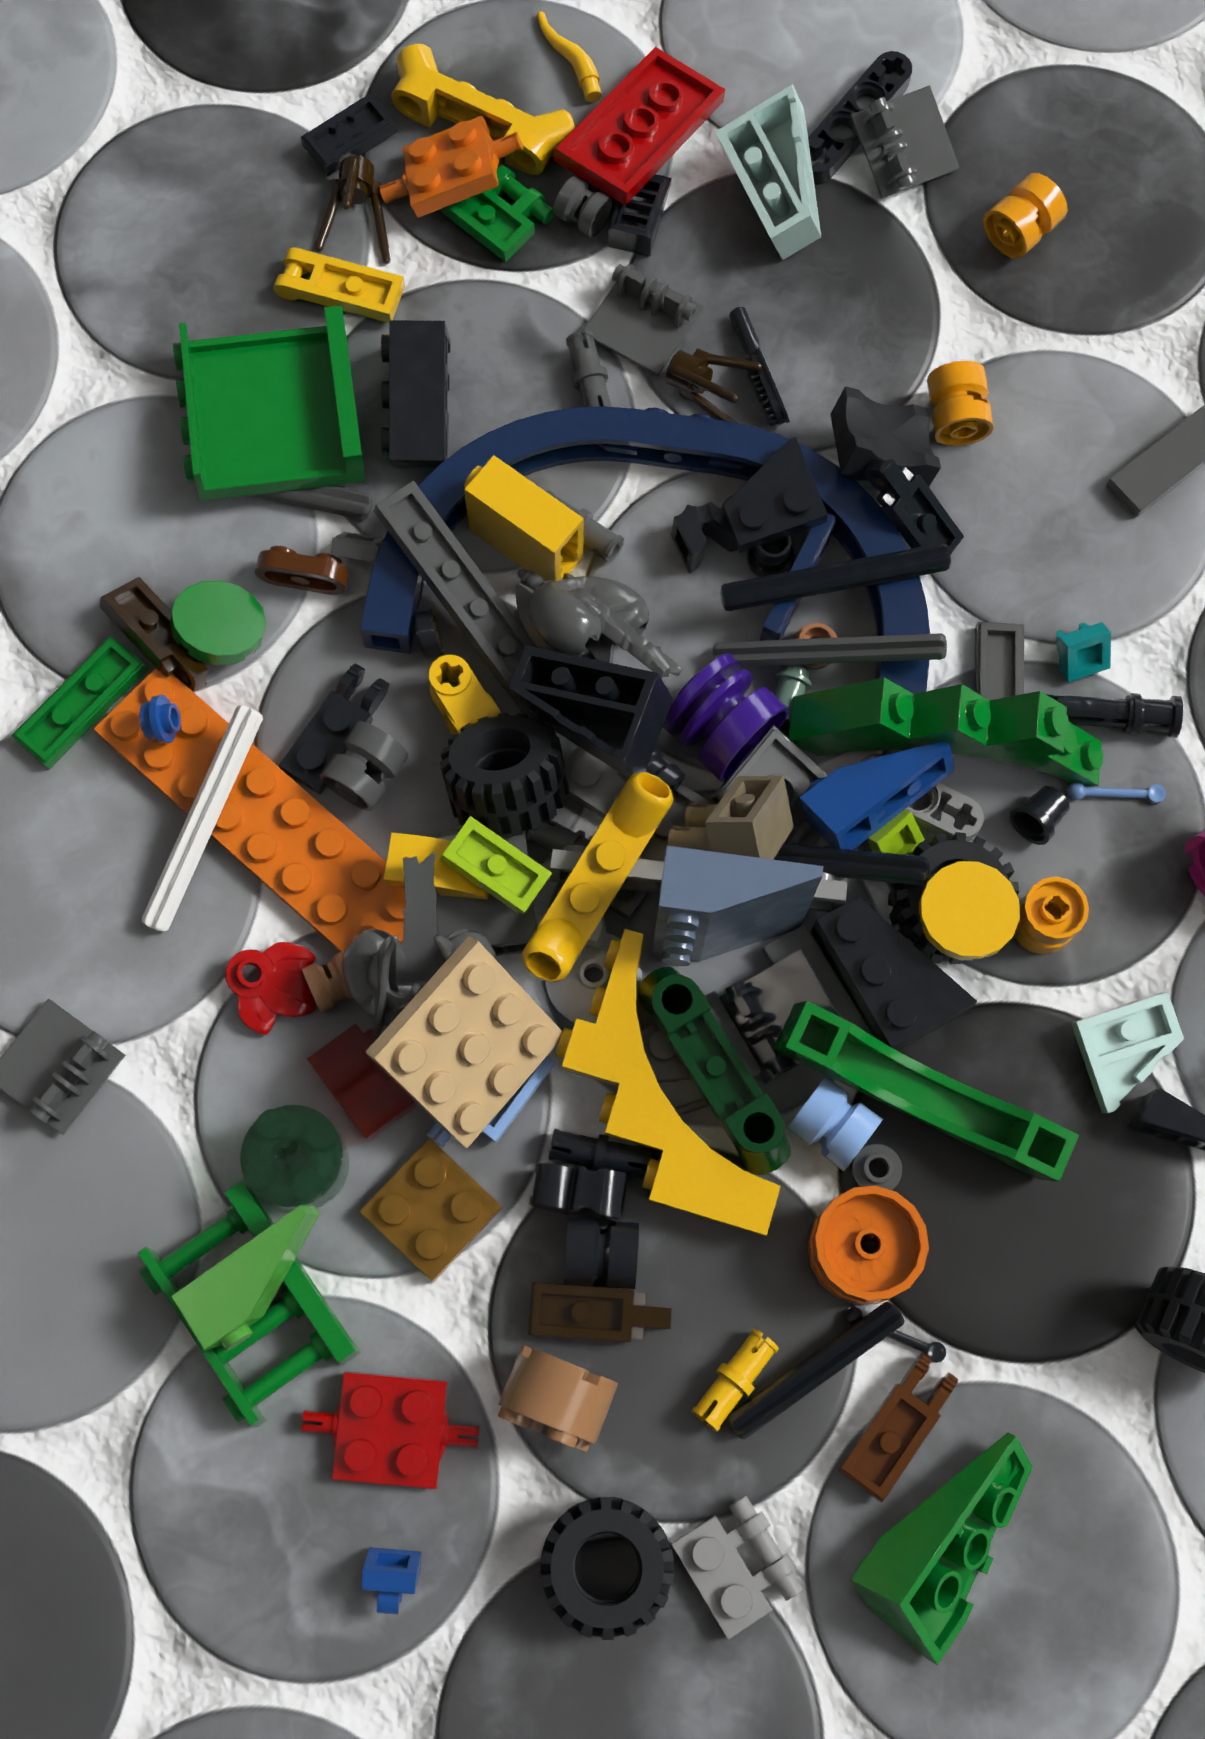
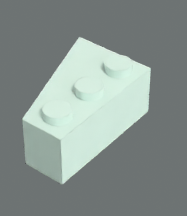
[715,84,821,260]

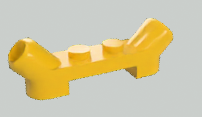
[391,44,575,175]
[522,772,674,983]

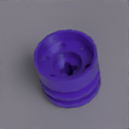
[663,653,790,782]

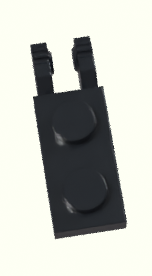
[279,663,390,795]

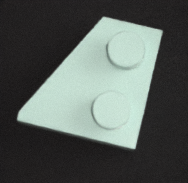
[1071,992,1184,1113]

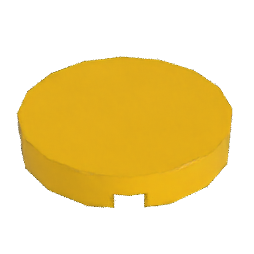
[918,861,1020,960]

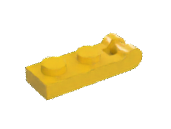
[273,247,405,323]

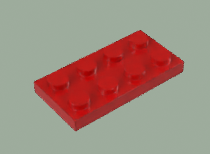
[554,47,726,205]

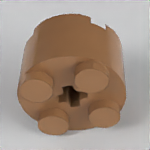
[498,1344,619,1452]

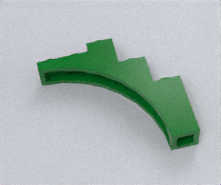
[788,677,1104,787]

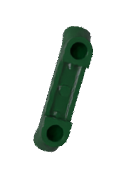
[637,967,791,1175]

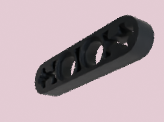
[808,51,912,185]

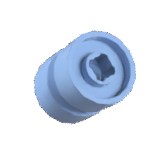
[787,1077,883,1171]

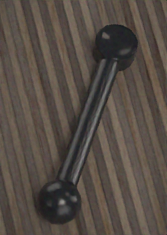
[845,1307,946,1363]

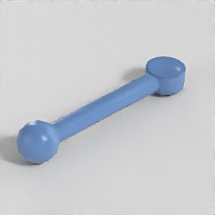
[1067,783,1166,805]

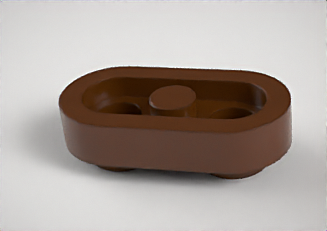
[255,546,350,595]

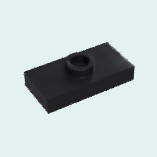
[301,92,398,176]

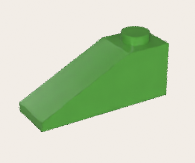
[171,1205,320,1351]

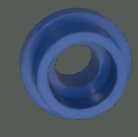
[140,695,181,744]

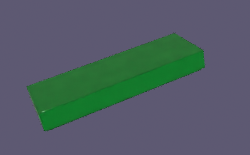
[11,636,148,770]

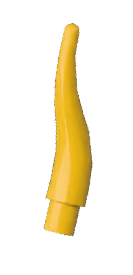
[537,11,602,103]

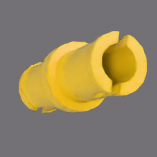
[691,1328,779,1432]

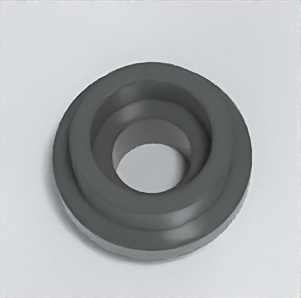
[852,1144,902,1190]

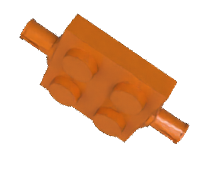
[379,115,523,218]

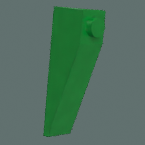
[851,1432,1033,1665]

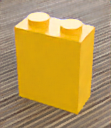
[464,455,584,581]

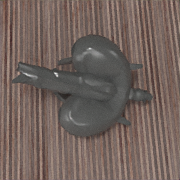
[515,568,682,678]
[342,852,496,1040]

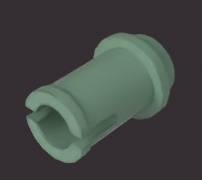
[774,665,812,728]

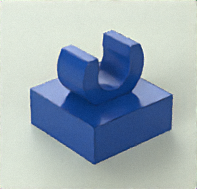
[361,1547,422,1615]

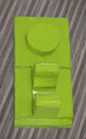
[440,816,552,914]

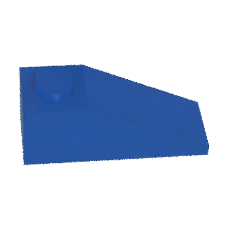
[800,740,954,850]

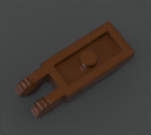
[837,1353,958,1503]

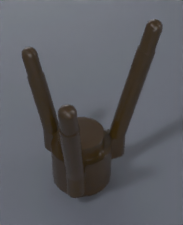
[315,156,391,264]
[666,348,762,423]

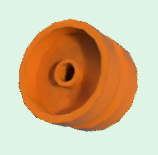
[807,1185,929,1305]

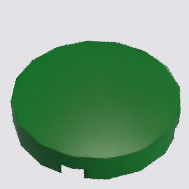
[170,581,266,665]

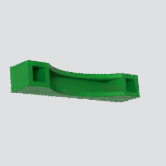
[774,1001,1079,1182]

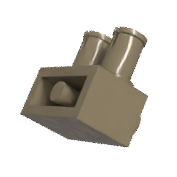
[668,775,794,859]

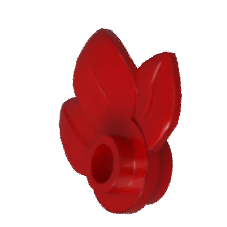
[225,942,316,1036]

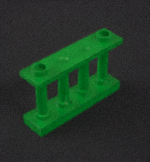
[137,1180,361,1427]

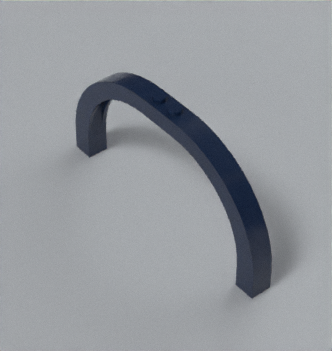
[360,406,930,694]

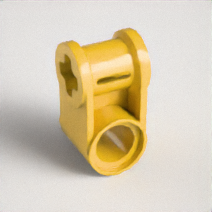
[429,655,501,735]

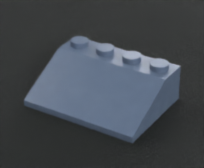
[652,846,824,966]

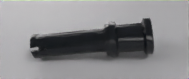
[1046,693,1183,738]

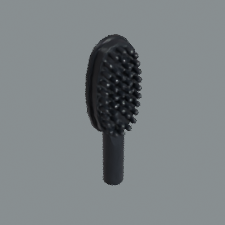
[729,307,790,426]

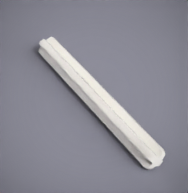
[142,705,263,931]

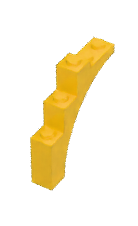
[556,929,781,1236]

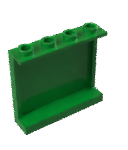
[173,306,366,501]

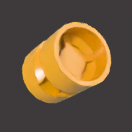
[983,173,1068,259]
[927,360,994,446]
[1014,877,1089,955]

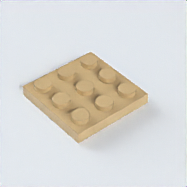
[365,936,563,1149]

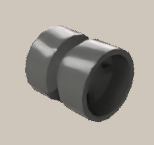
[320,721,408,811]

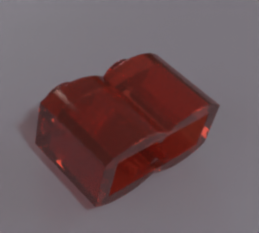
[307,1023,417,1143]

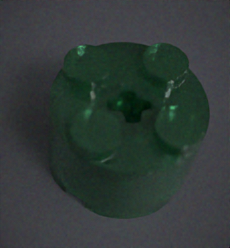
[240,1105,349,1213]

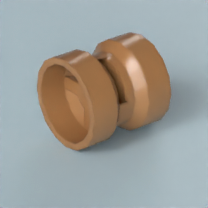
[302,950,354,1013]

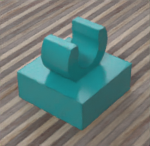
[1056,622,1111,683]

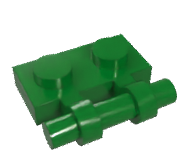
[440,165,554,262]

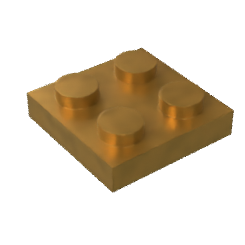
[359,1138,503,1283]

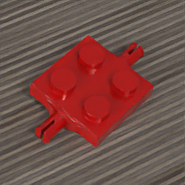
[301,1371,480,1489]

